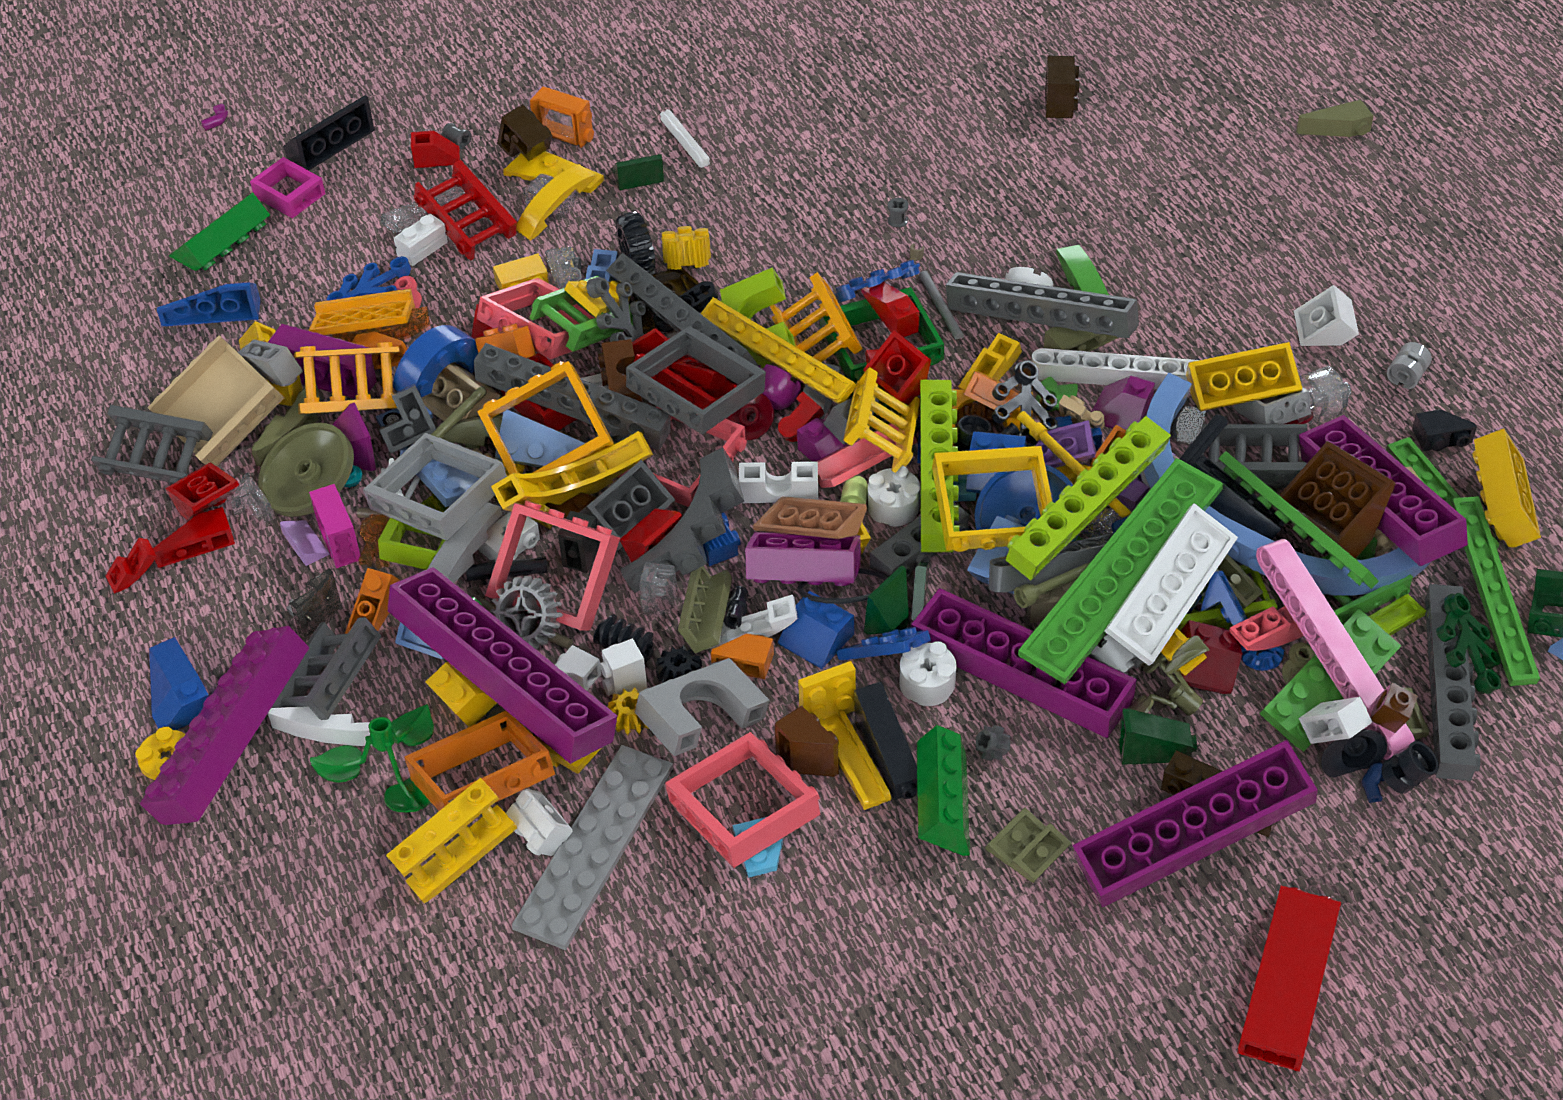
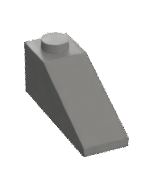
[238,339,303,387]

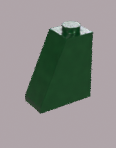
[1118,709,1197,765]

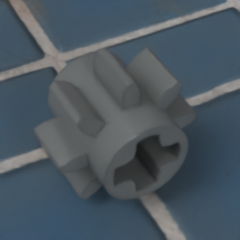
[975,725,1011,761]

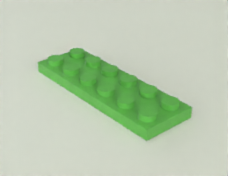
[1260,609,1401,752]

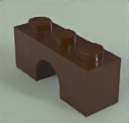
[598,339,642,402]

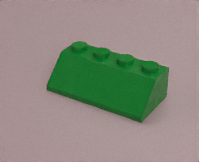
[169,192,270,271]
[917,725,970,856]

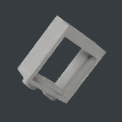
[1234,387,1311,424]

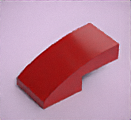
[105,538,157,593]

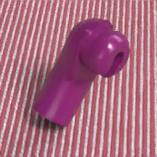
[201,103,228,131]

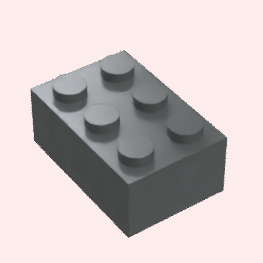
[579,460,675,551]

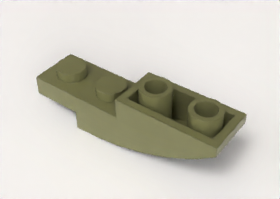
[252,385,321,467]
[442,415,503,449]

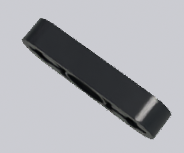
[653,281,718,332]

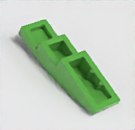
[1056,245,1109,295]

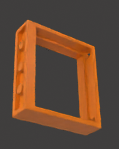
[404,711,555,811]

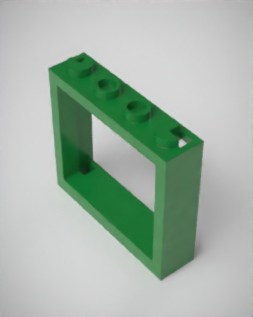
[820,287,944,384]

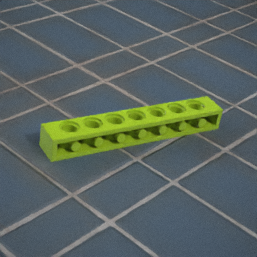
[920,380,959,552]
[1005,416,1171,580]

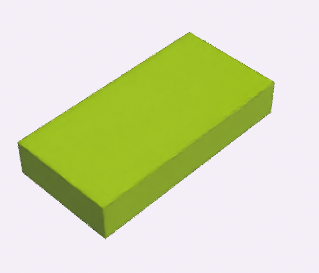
[1368,594,1426,636]

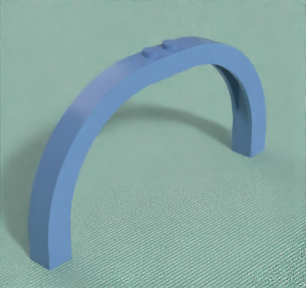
[1144,373,1432,596]

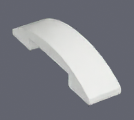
[708,595,798,649]

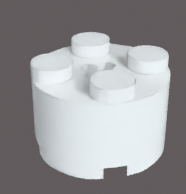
[868,466,921,527]
[900,642,956,706]

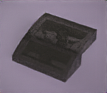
[290,568,341,642]

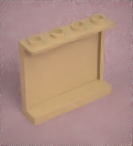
[147,335,284,466]

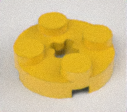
[135,727,185,780]

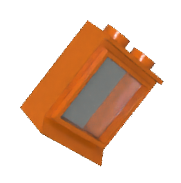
[530,86,594,148]

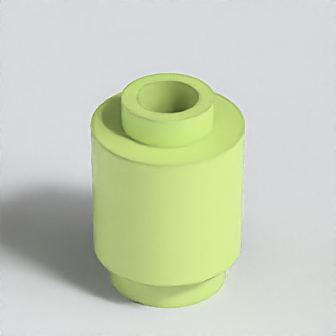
[840,476,868,504]

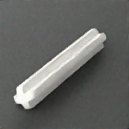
[660,109,710,168]

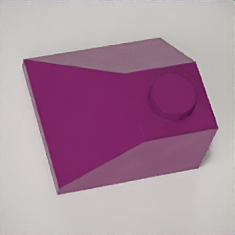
[1091,376,1155,430]
[332,402,376,471]
[797,418,849,462]

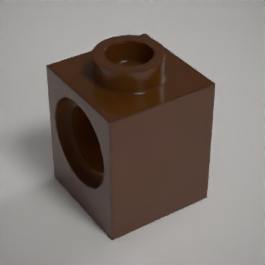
[1370,682,1418,733]

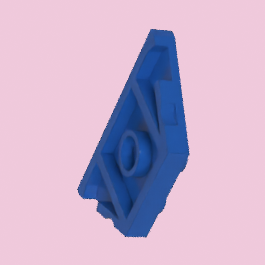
[836,627,931,661]

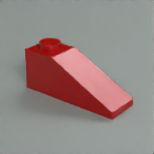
[861,282,919,337]
[153,507,235,568]

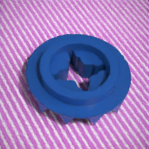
[1240,644,1284,671]

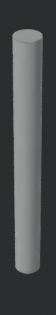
[919,271,964,340]

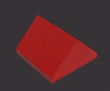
[620,508,682,562]

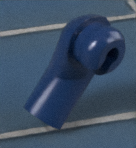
[1361,763,1385,803]

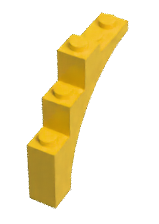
[491,431,653,512]

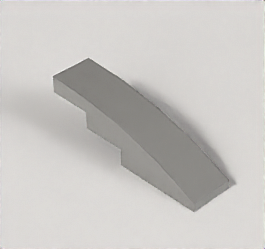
[428,502,502,583]

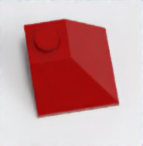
[863,330,931,405]

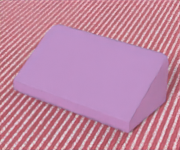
[280,520,330,566]

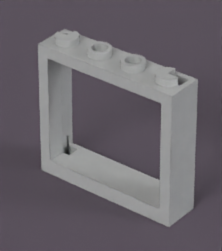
[363,433,507,541]

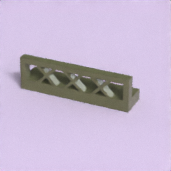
[678,566,732,654]

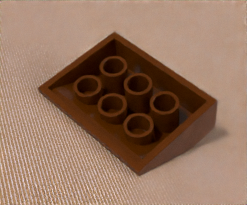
[1279,441,1396,559]

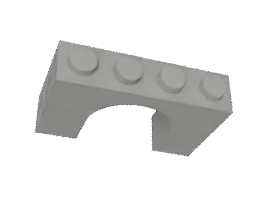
[635,658,769,756]

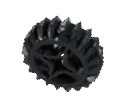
[615,212,656,273]

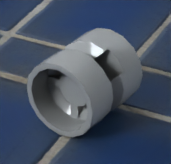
[1387,342,1432,390]

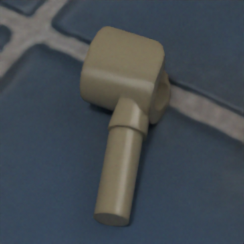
[909,243,924,263]

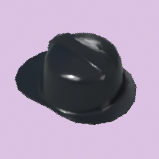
[1321,728,1387,778]

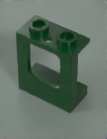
[1527,569,1563,638]

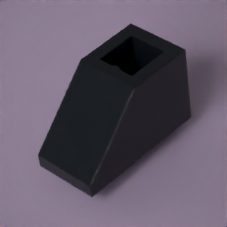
[1412,409,1477,451]

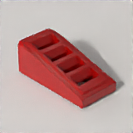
[671,360,726,390]

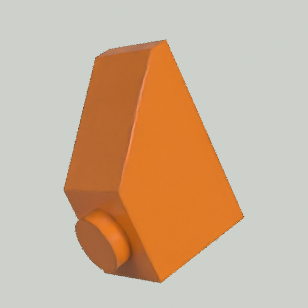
[711,633,774,679]

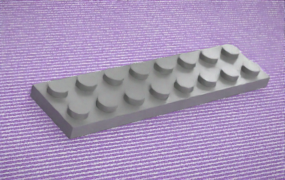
[512,745,673,950]

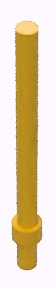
[1017,411,1132,518]

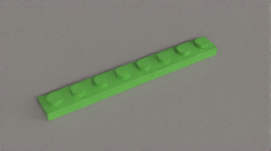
[1218,451,1379,589]
[1450,496,1540,686]

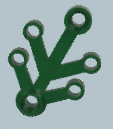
[1436,593,1501,694]

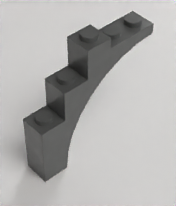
[621,447,745,593]

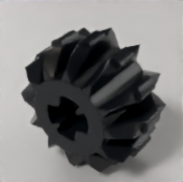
[656,645,702,683]

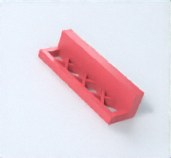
[816,423,917,488]

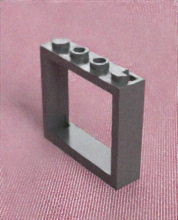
[626,326,766,435]

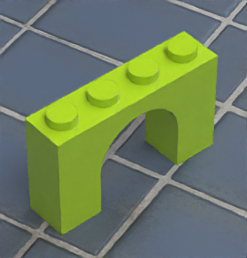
[720,267,796,368]

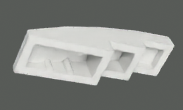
[268,707,372,746]

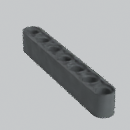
[989,533,1113,593]

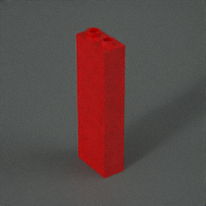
[1237,885,1341,1072]

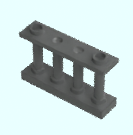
[91,405,213,485]
[1201,424,1308,488]
[271,617,381,720]

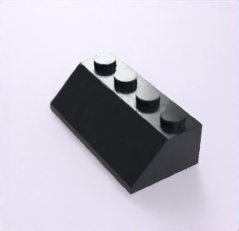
[284,95,375,171]
[1192,455,1285,540]

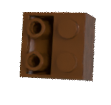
[774,706,839,777]

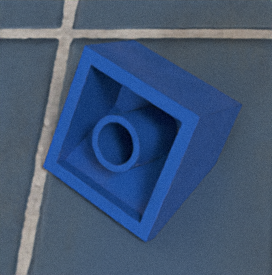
[966,431,1026,493]
[778,591,854,669]

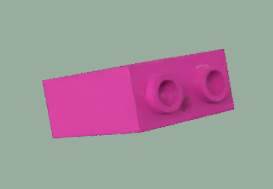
[250,157,325,219]
[309,484,362,568]

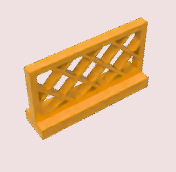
[308,288,416,335]

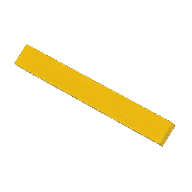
[700,297,857,404]

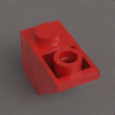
[411,130,460,168]

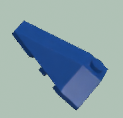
[157,282,260,326]
[149,637,209,730]

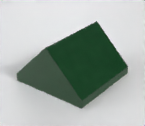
[612,154,664,190]

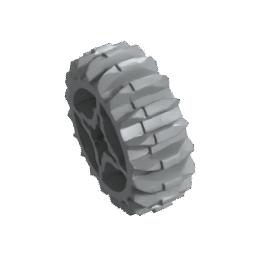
[489,576,563,649]

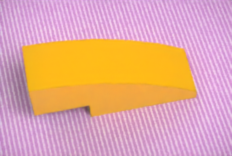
[958,333,1022,390]

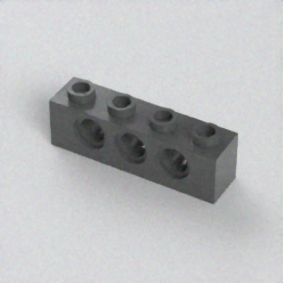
[870,503,969,578]

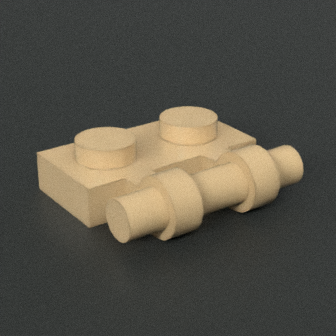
[1059,395,1105,431]

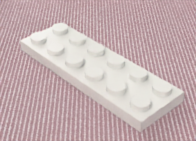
[1104,504,1238,665]

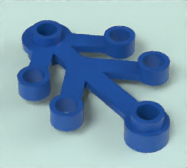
[327,256,411,301]
[835,260,920,303]

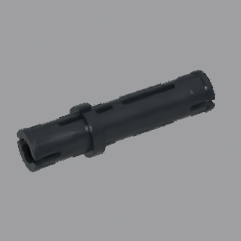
[466,556,548,582]

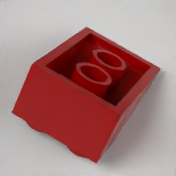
[165,462,239,520]

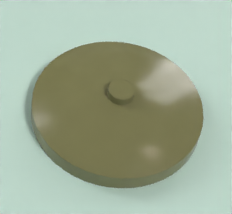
[258,423,354,517]

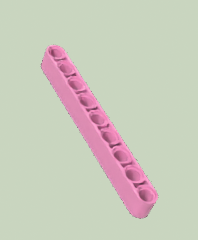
[1256,539,1415,760]

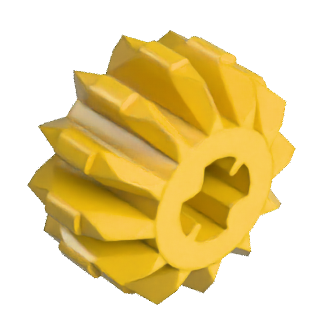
[607,687,649,736]

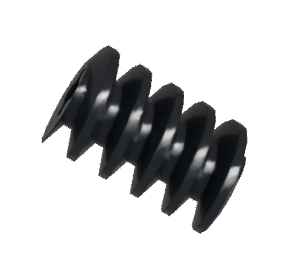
[593,614,654,664]

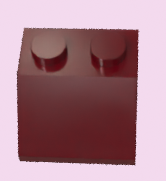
[1179,620,1242,694]

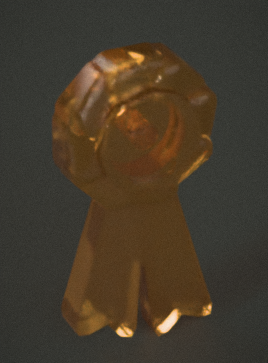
[358,514,390,569]

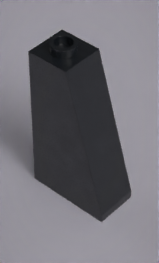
[854,681,918,800]

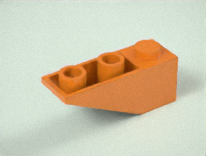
[345,568,400,634]

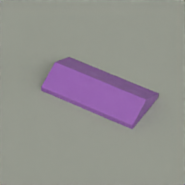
[1026,420,1096,468]

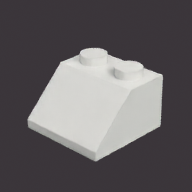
[1294,285,1359,346]

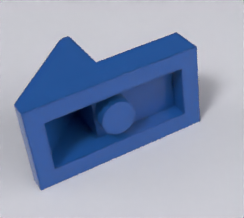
[1201,571,1248,626]

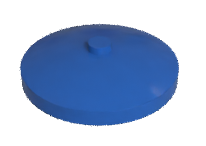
[975,464,1079,546]

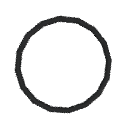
[797,568,888,604]

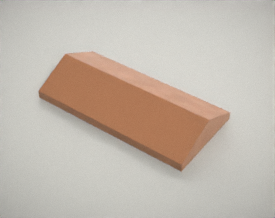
[753,497,867,539]

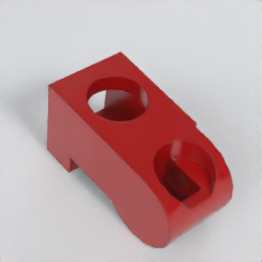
[778,391,825,442]

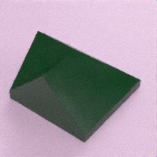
[863,565,909,635]

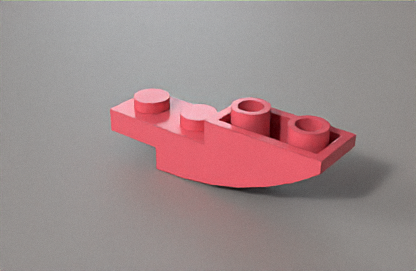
[1229,606,1304,651]

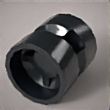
[954,415,992,451]
[1382,741,1439,794]

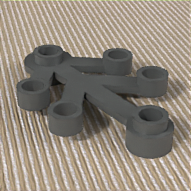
[586,277,646,342]

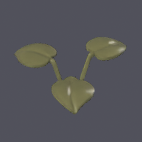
[1119,636,1209,731]

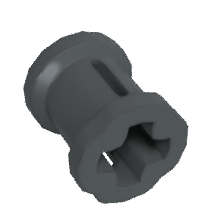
[441,123,472,149]
[887,198,909,228]

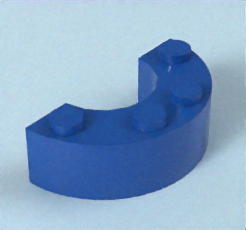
[393,325,478,398]

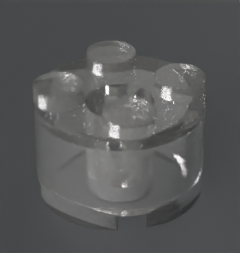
[1299,366,1351,424]

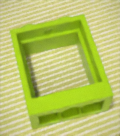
[378,518,445,570]

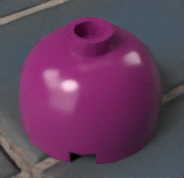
[757,364,802,411]

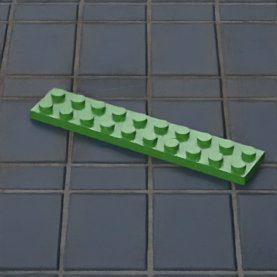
[1018,458,1223,684]

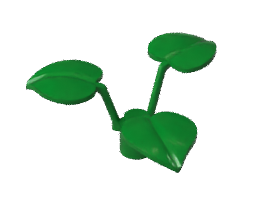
[310,704,434,813]

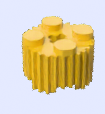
[661,226,711,270]

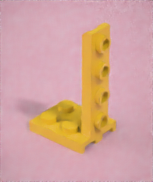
[798,661,891,810]

